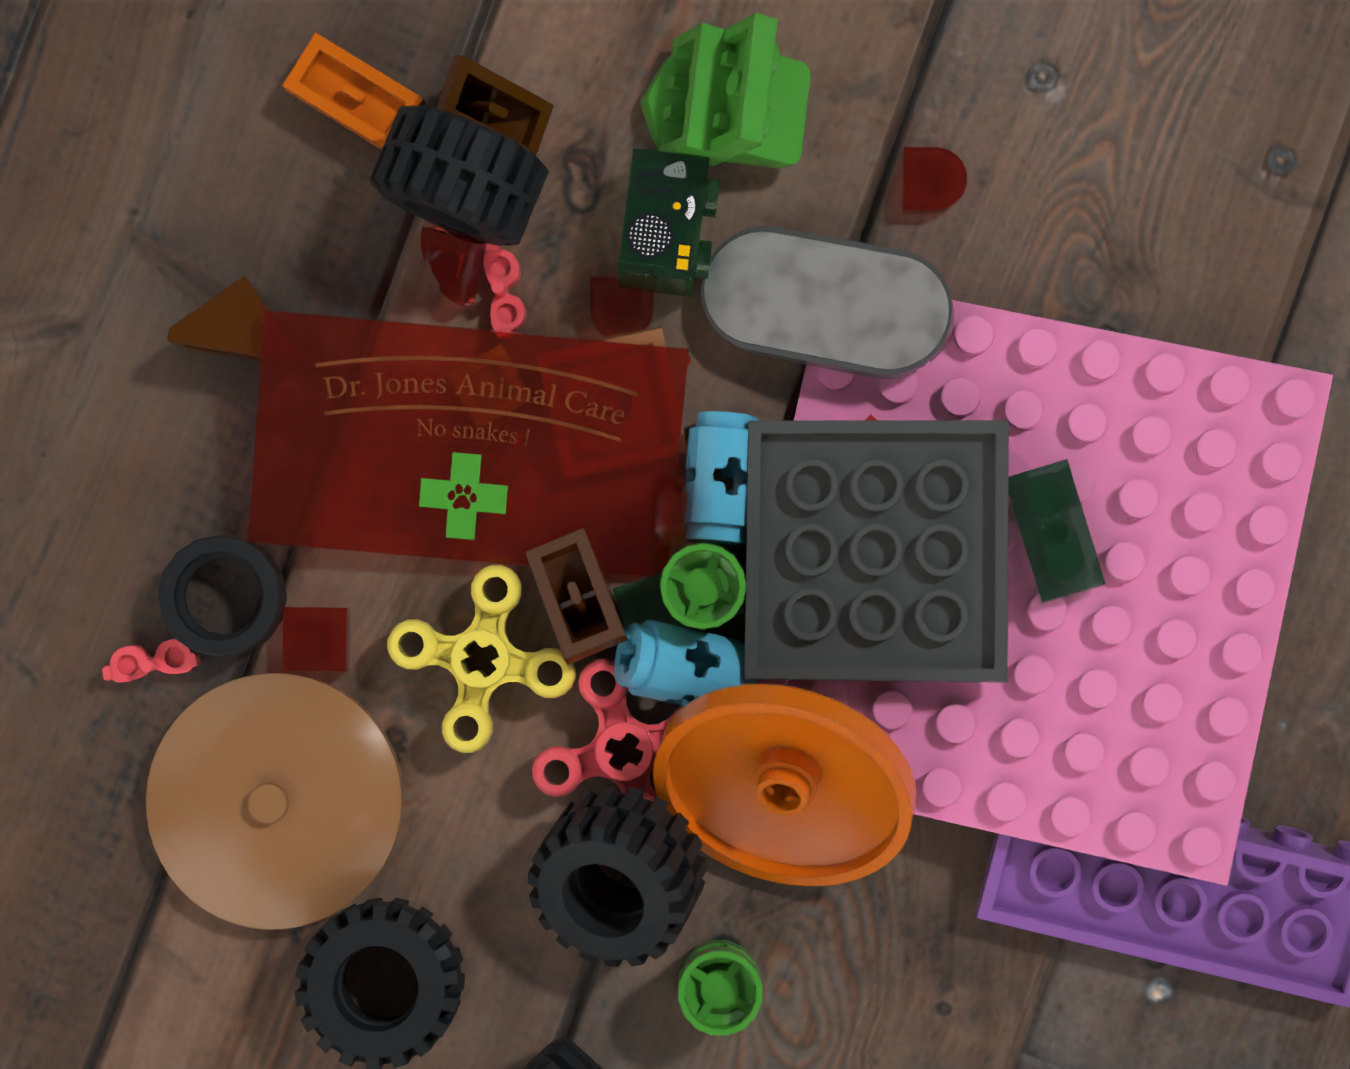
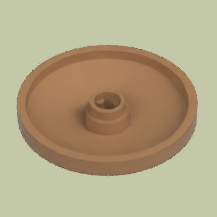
[146,673,404,930]

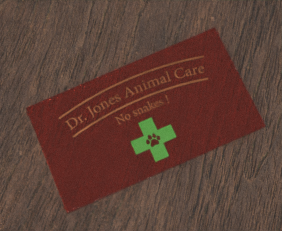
[246,310,691,577]

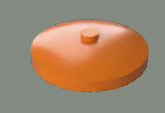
[653,684,917,886]

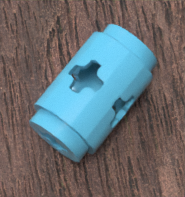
[681,411,760,547]
[614,620,757,706]

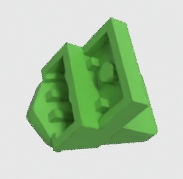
[640,12,811,168]

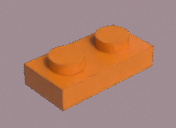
[282,32,426,150]

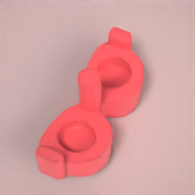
[483,244,527,339]
[102,638,202,683]

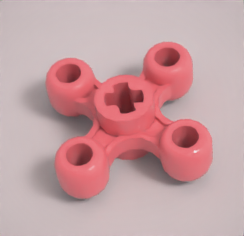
[532,657,684,802]

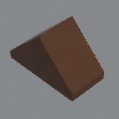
[436,55,554,155]
[167,276,306,369]
[525,528,628,665]

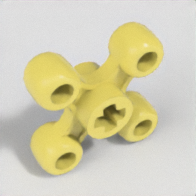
[387,565,576,753]

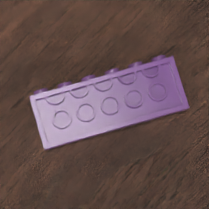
[975,817,1350,1008]

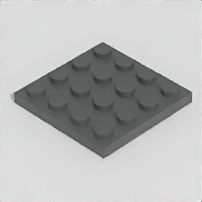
[745,420,1009,683]

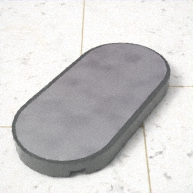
[701,226,954,379]

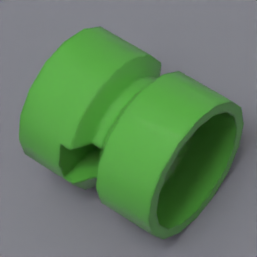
[660,543,746,630]
[678,940,762,1036]

